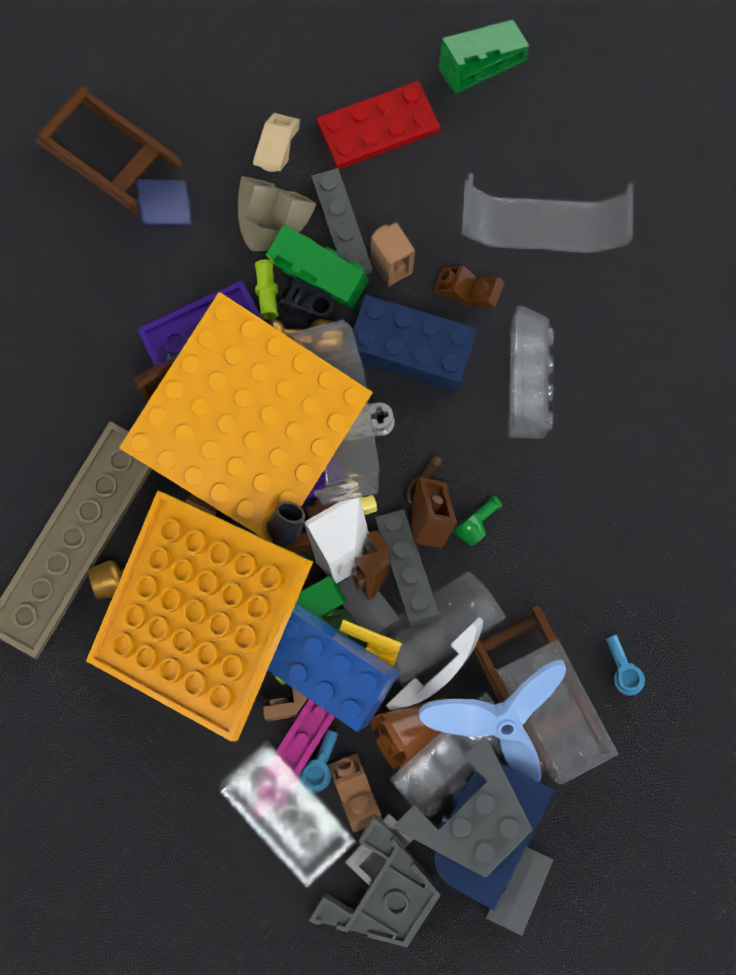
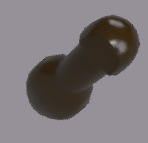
[405,455,443,506]

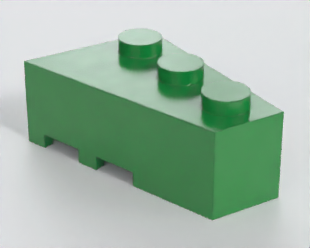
[439,20,529,95]
[266,224,369,309]

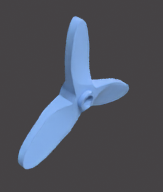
[419,660,566,782]

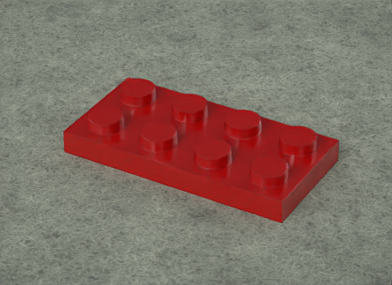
[316,80,440,170]

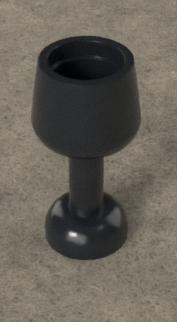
[266,502,305,547]

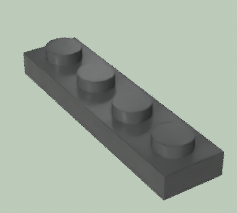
[311,168,373,274]
[375,509,440,627]

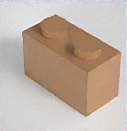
[370,222,415,287]

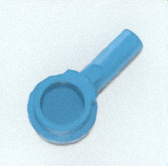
[606,635,645,696]
[300,729,338,792]

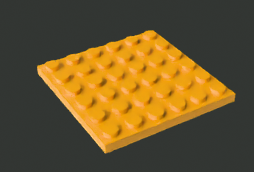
[119,292,373,542]
[86,491,313,741]

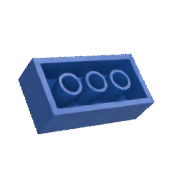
[268,603,400,732]

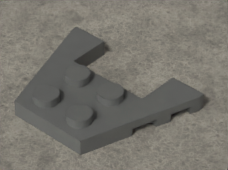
[393,736,533,878]
[309,814,441,947]

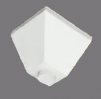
[304,492,369,583]

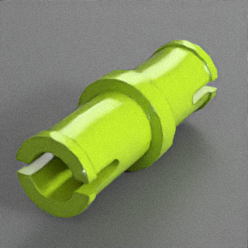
[255,260,279,320]

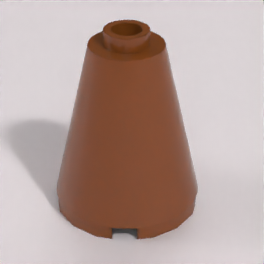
[371,697,449,774]

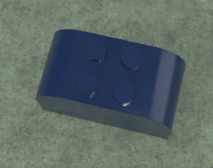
[434,764,554,911]

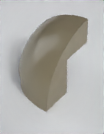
[238,176,316,251]

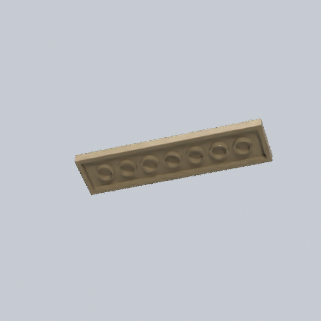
[0,421,152,659]

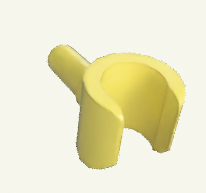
[346,478,377,515]

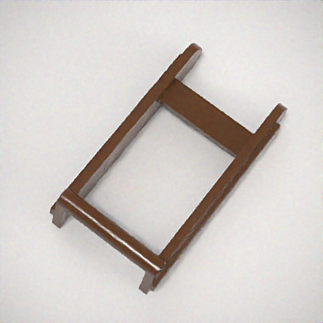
[35,86,183,215]
[473,605,606,774]

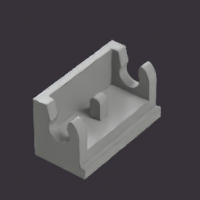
[345,814,413,885]

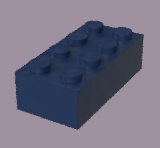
[347,295,478,393]

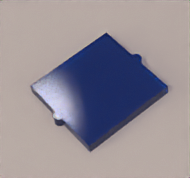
[136,179,191,226]

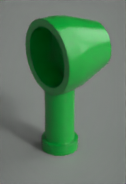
[453,495,502,546]

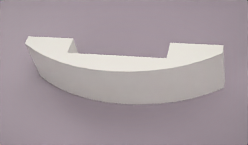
[386,617,483,710]

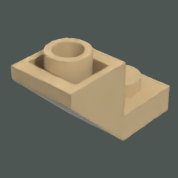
[253,113,300,172]

